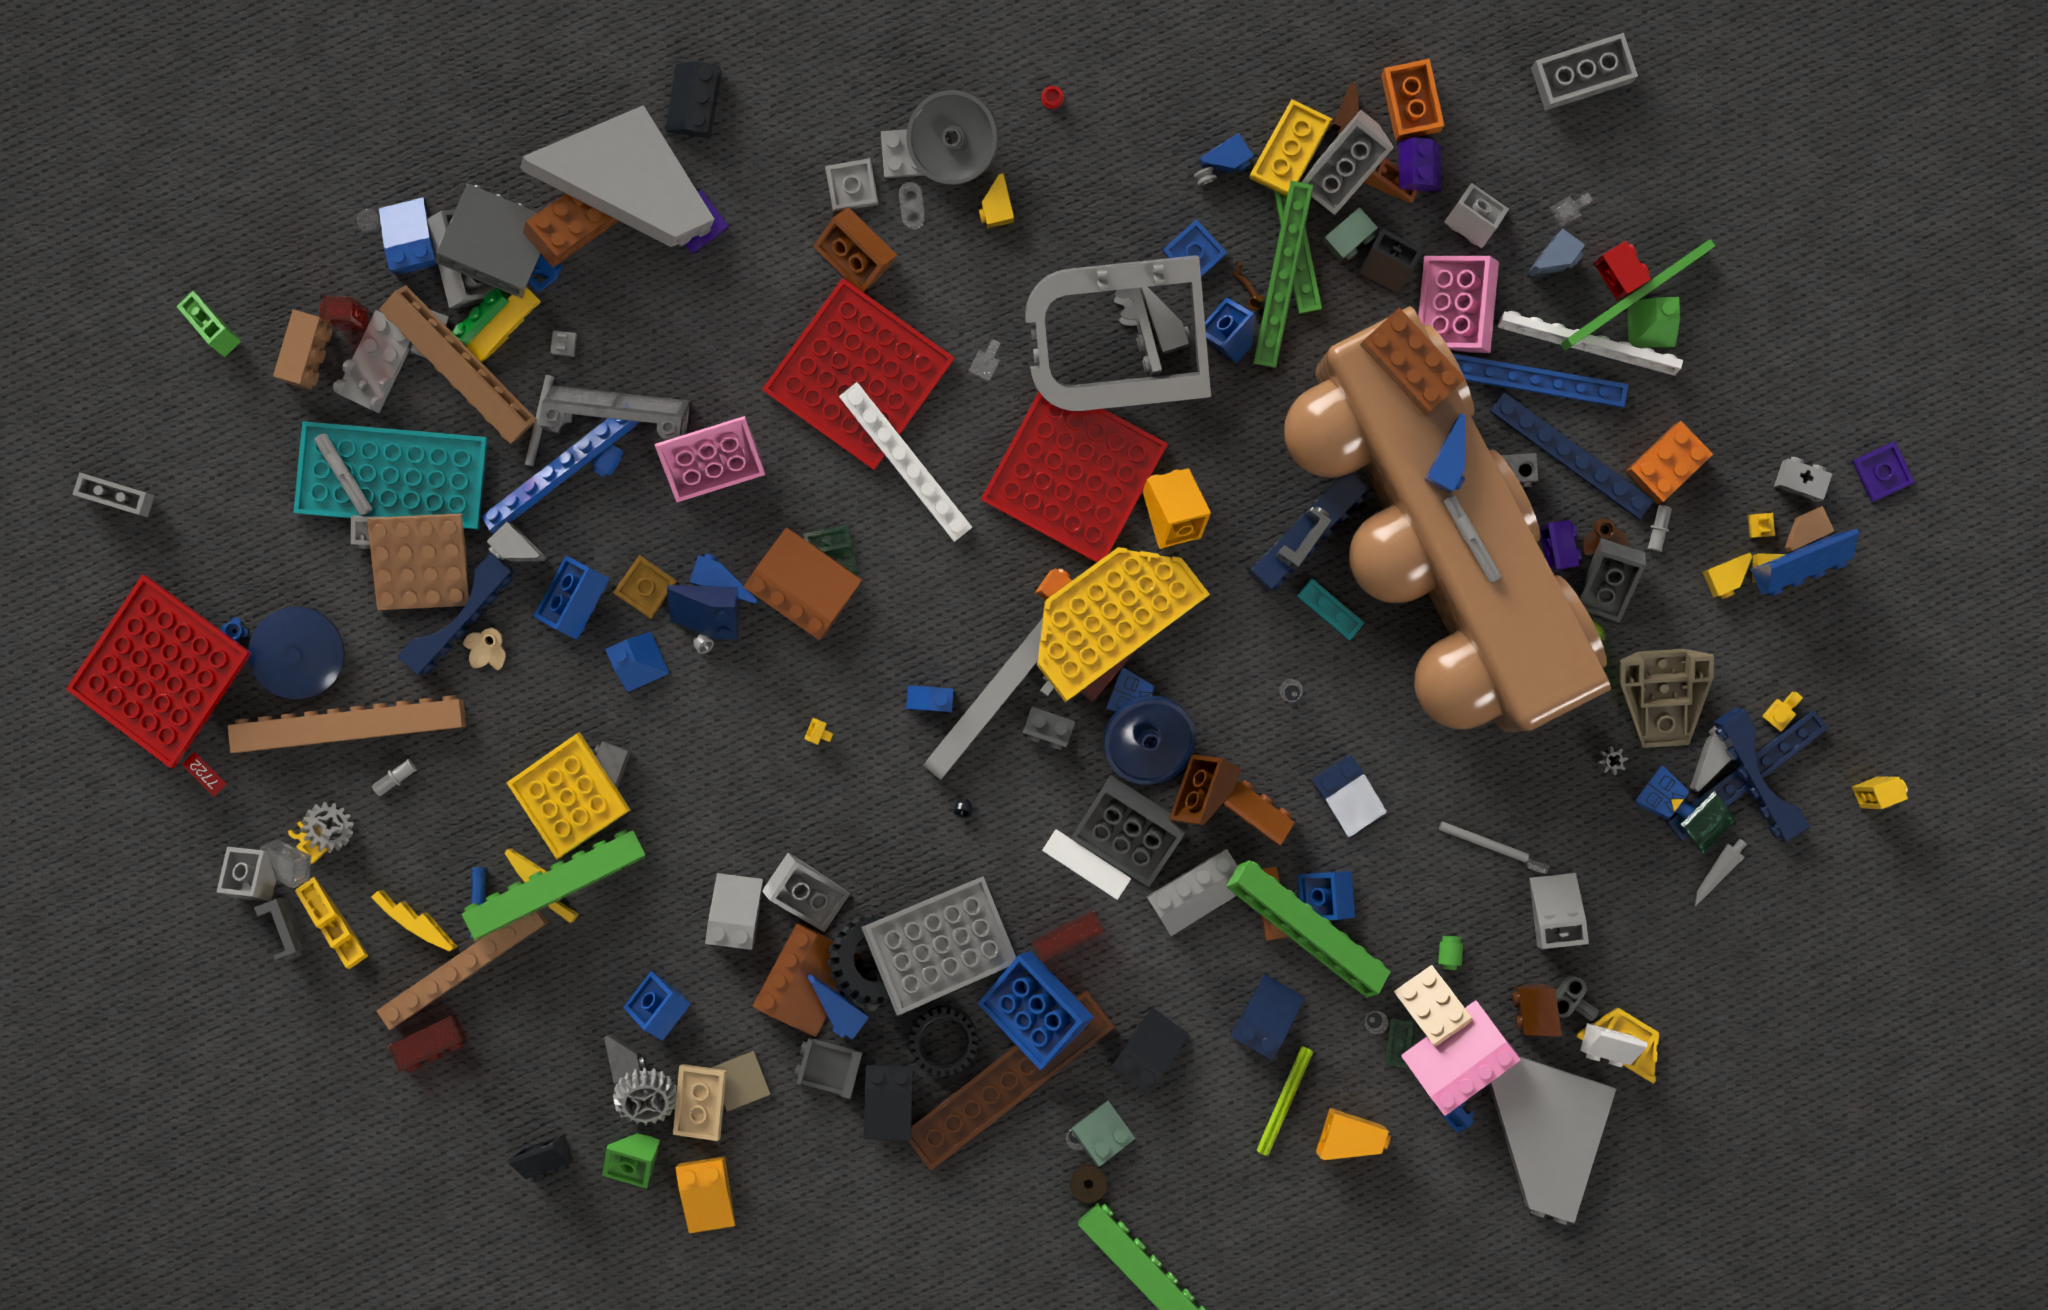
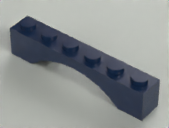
[397,552,515,675]
[1713,707,1810,842]

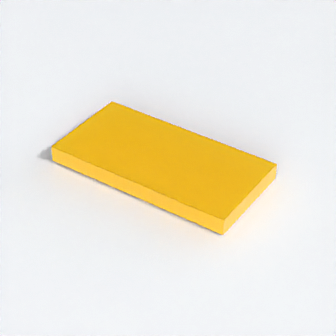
[1249,99,1333,197]

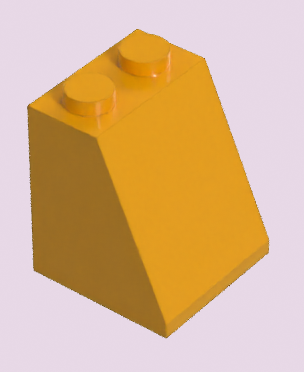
[1143,468,1211,549]
[1316,1108,1391,1160]

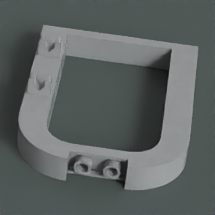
[1025,255,1211,411]

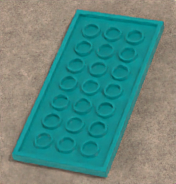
[293,421,488,530]

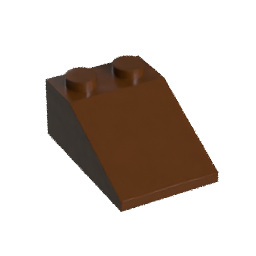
[1169,755,1241,826]
[1512,983,1562,1037]

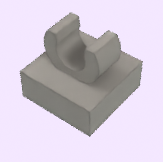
[550,331,577,357]

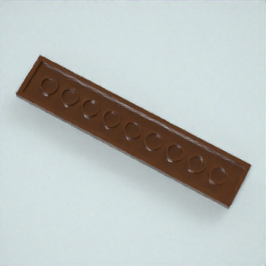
[908,990,1115,1170]

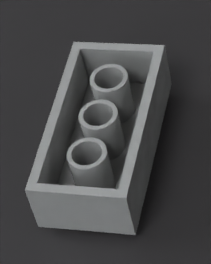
[1531,33,1638,111]

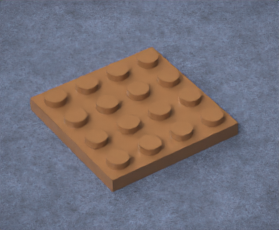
[367,513,470,610]

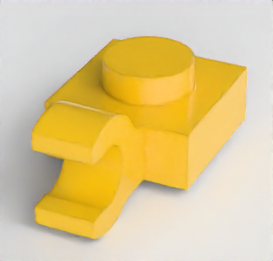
[1762,691,1803,732]

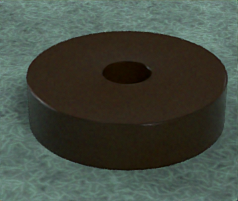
[1070,1164,1107,1203]

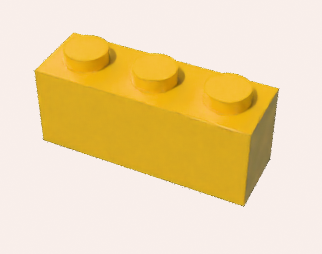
[1852,776,1908,809]

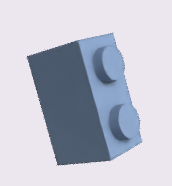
[1527,229,1585,276]

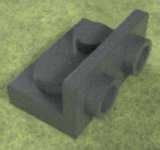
[1023,707,1075,750]

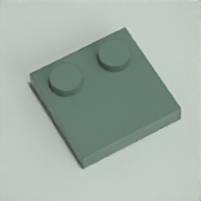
[1070,1101,1136,1167]

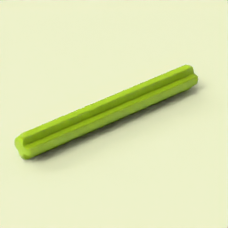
[1257,1046,1313,1156]

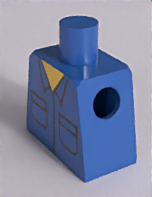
[1106,668,1155,712]
[1635,766,1695,820]

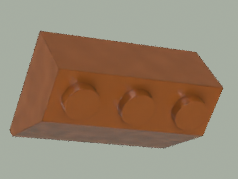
[813,207,897,293]
[1223,780,1295,845]

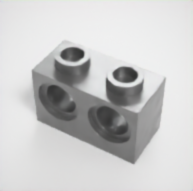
[1501,453,1538,488]

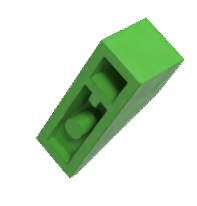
[176,291,241,357]

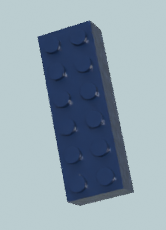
[1247,473,1368,592]

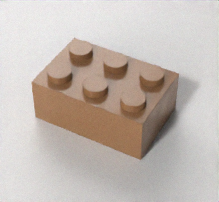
[273,310,332,390]

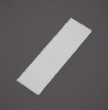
[1042,829,1131,900]

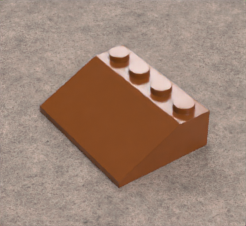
[744,527,863,640]
[752,922,860,1037]

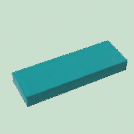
[1297,578,1364,641]

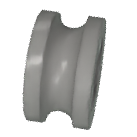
[1194,167,1217,186]

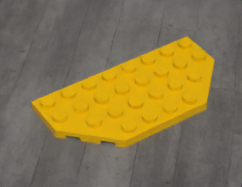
[1037,547,1210,702]

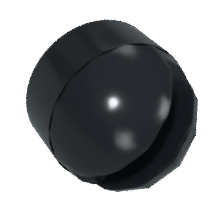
[953,798,973,818]

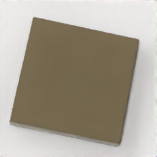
[711,1050,771,1112]

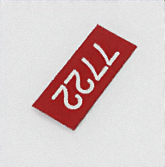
[181,751,227,797]

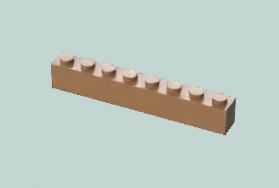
[379,285,537,444]
[377,910,549,1030]

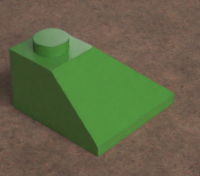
[1627,297,1680,348]
[602,1133,660,1189]

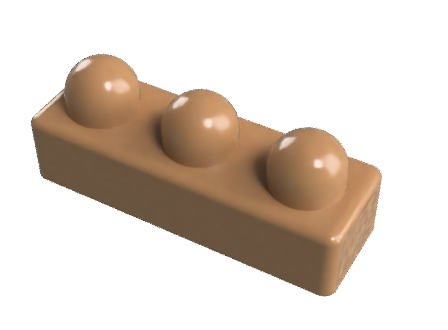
[1284,306,1611,732]

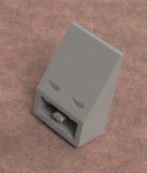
[1529,873,1589,949]

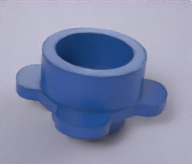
[221,617,249,642]

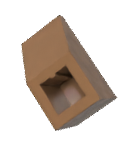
[1785,506,1834,552]

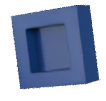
[1441,1102,1474,1133]

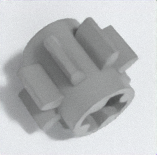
[1597,746,1628,775]

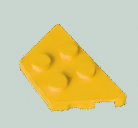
[1575,1008,1659,1084]

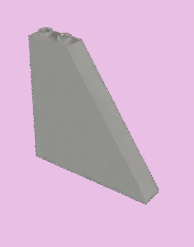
[520,105,714,247]
[1489,1056,1616,1225]

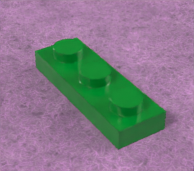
[452,288,509,346]

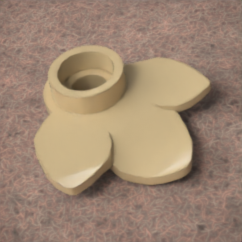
[463,628,506,670]

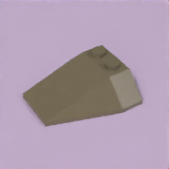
[1620,649,1714,748]

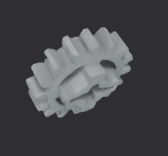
[301,802,354,853]

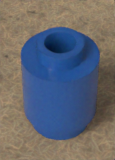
[591,445,623,477]

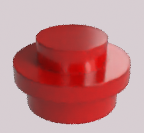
[1041,86,1064,109]

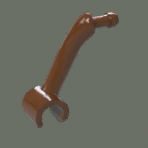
[1233,262,1265,310]

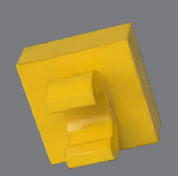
[1748,513,1775,538]
[804,718,833,745]

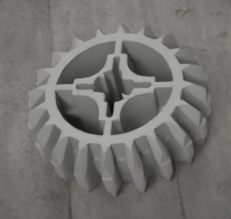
[613,1067,677,1126]

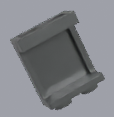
[1275,507,1331,570]
[254,897,308,962]
[794,1037,863,1099]

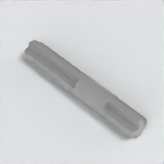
[315,434,372,516]
[1444,495,1501,583]

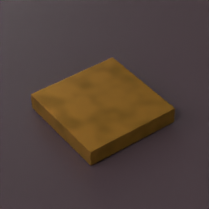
[613,555,678,619]

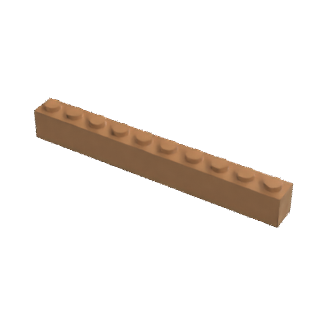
[228,695,466,753]

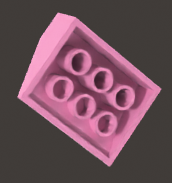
[1419,256,1499,353]
[655,416,765,502]
[1401,1000,1521,1116]

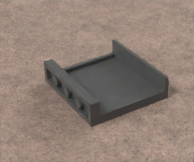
[435,183,541,298]

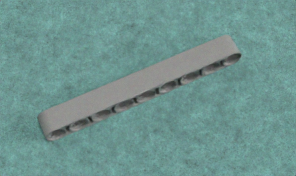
[923,618,1043,780]

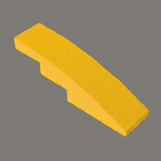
[466,287,540,363]
[505,849,579,923]
[295,877,368,969]
[371,890,457,951]

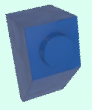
[1199,133,1254,173]
[906,686,954,712]

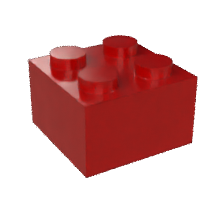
[1593,240,1651,302]

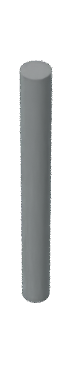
[525,375,554,467]
[1439,821,1529,863]

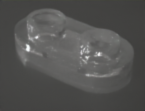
[899,182,925,229]

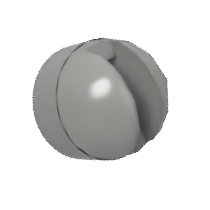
[693,633,714,654]

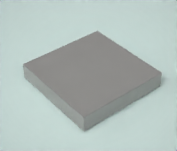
[825,158,879,212]

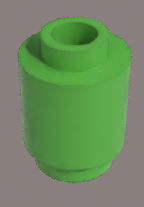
[1438,936,1463,970]

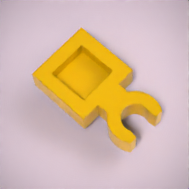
[288,822,327,864]

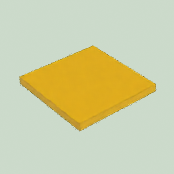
[507,732,630,860]

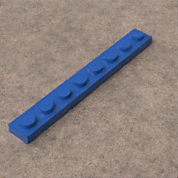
[1452,353,1628,408]
[482,404,640,534]

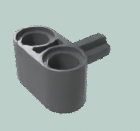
[1556,976,1599,1021]

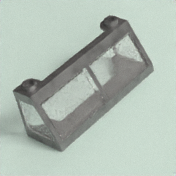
[539,386,691,440]

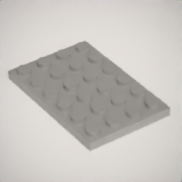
[861,876,1016,1015]

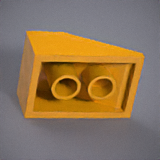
[676,1156,735,1233]

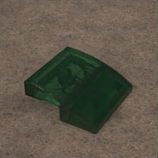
[803,525,858,574]
[1681,792,1735,853]
[1385,1018,1426,1068]

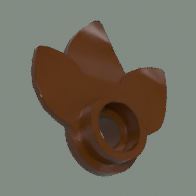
[1583,518,1628,555]

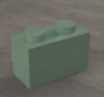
[1323,207,1378,262]

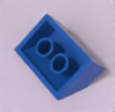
[534,556,610,640]

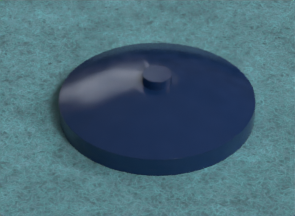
[248,606,345,699]
[1103,696,1196,785]

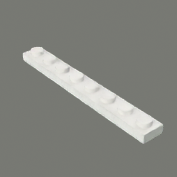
[1498,311,1683,376]
[839,382,972,542]

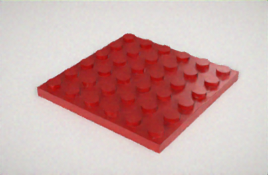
[762,278,955,471]
[980,392,1168,563]
[66,574,251,768]

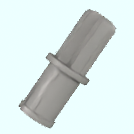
[1647,505,1672,552]
[372,759,417,796]

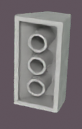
[1301,110,1393,215]
[427,210,495,308]
[1147,848,1237,936]

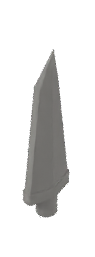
[1695,838,1747,906]

